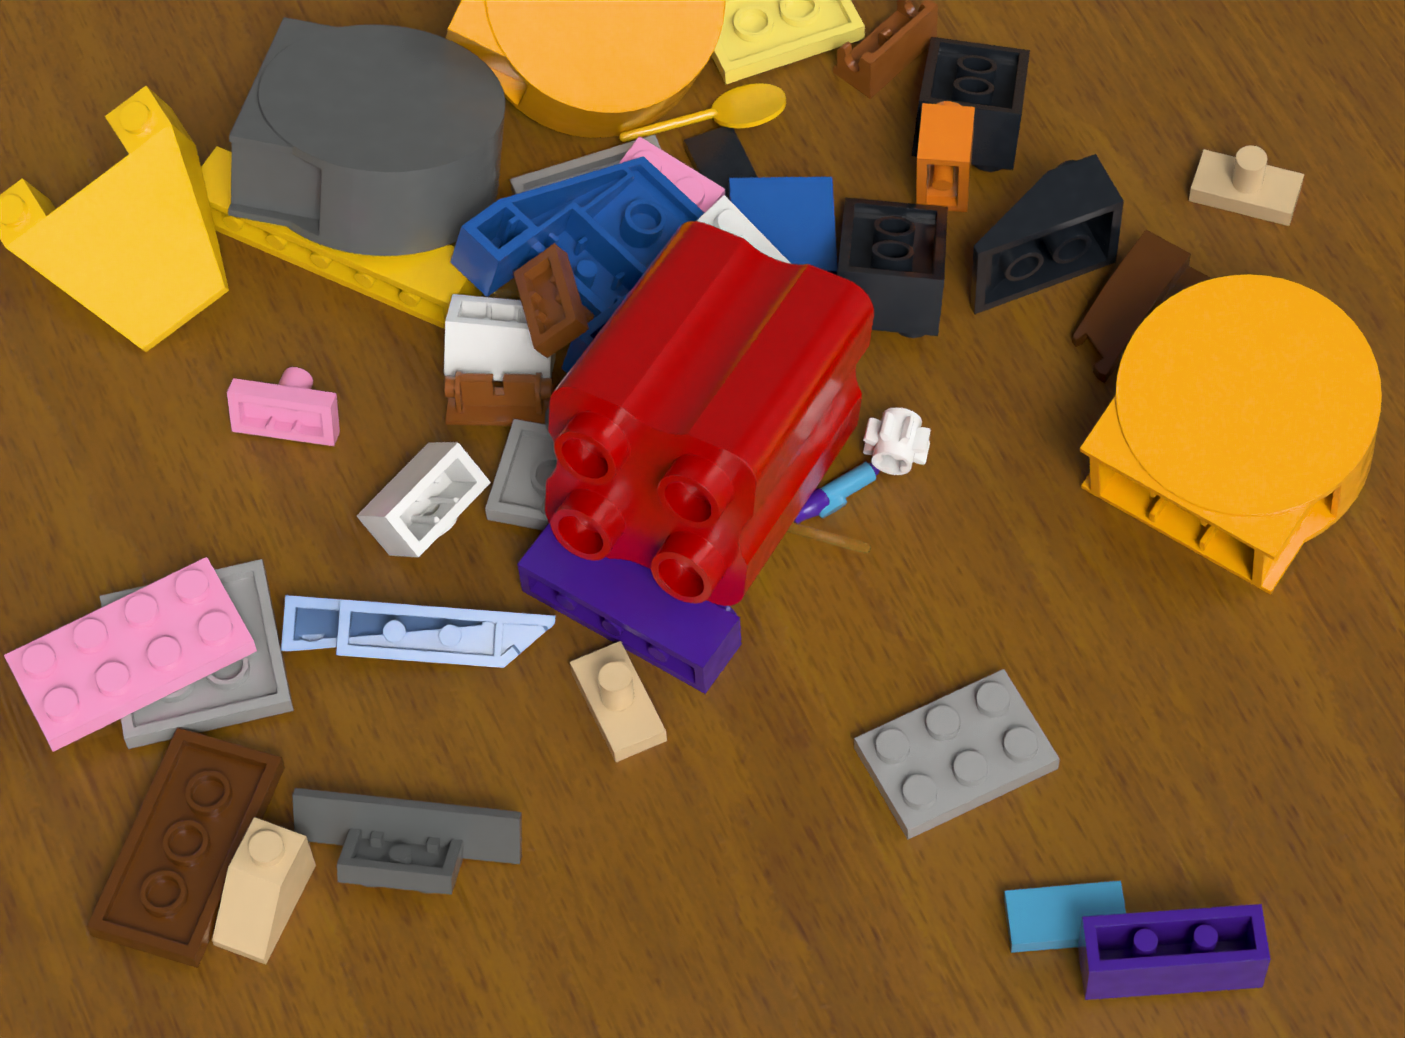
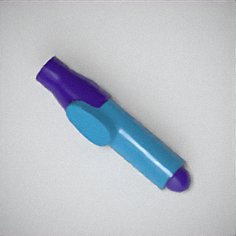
[792,462,880,526]

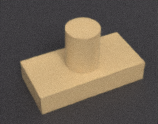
[1189,145,1304,226]
[570,641,667,762]

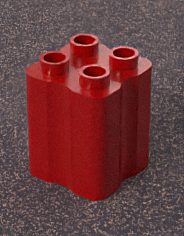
[545,221,874,606]

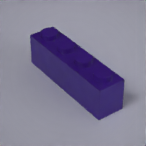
[517,523,742,694]

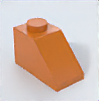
[916,101,975,212]

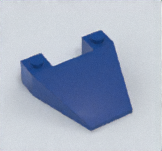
[450,156,704,373]

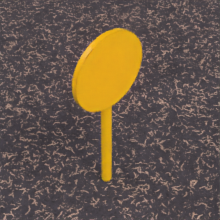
[619,83,787,142]

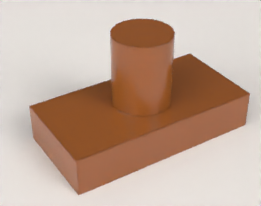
[513,243,594,358]

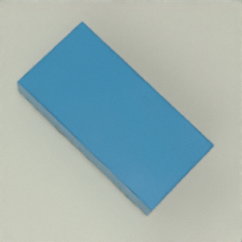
[1004,881,1126,953]

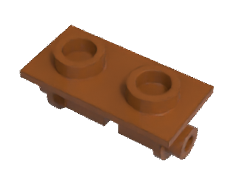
[445,371,556,426]

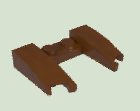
[1072,230,1212,383]

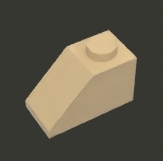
[212,817,316,965]

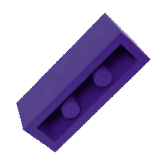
[1078,904,1270,1000]

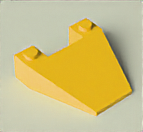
[0,86,229,352]

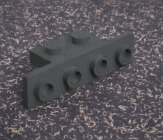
[292,788,522,895]

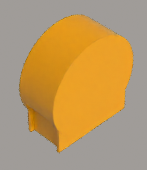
[445,0,726,138]
[1080,274,1382,595]

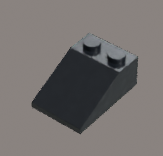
[911,37,1030,172]
[970,154,1124,315]
[837,197,948,338]

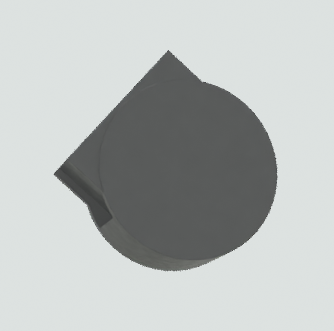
[228,17,505,256]

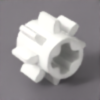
[863,407,931,475]

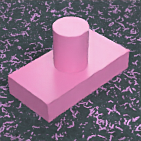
[227,367,340,446]

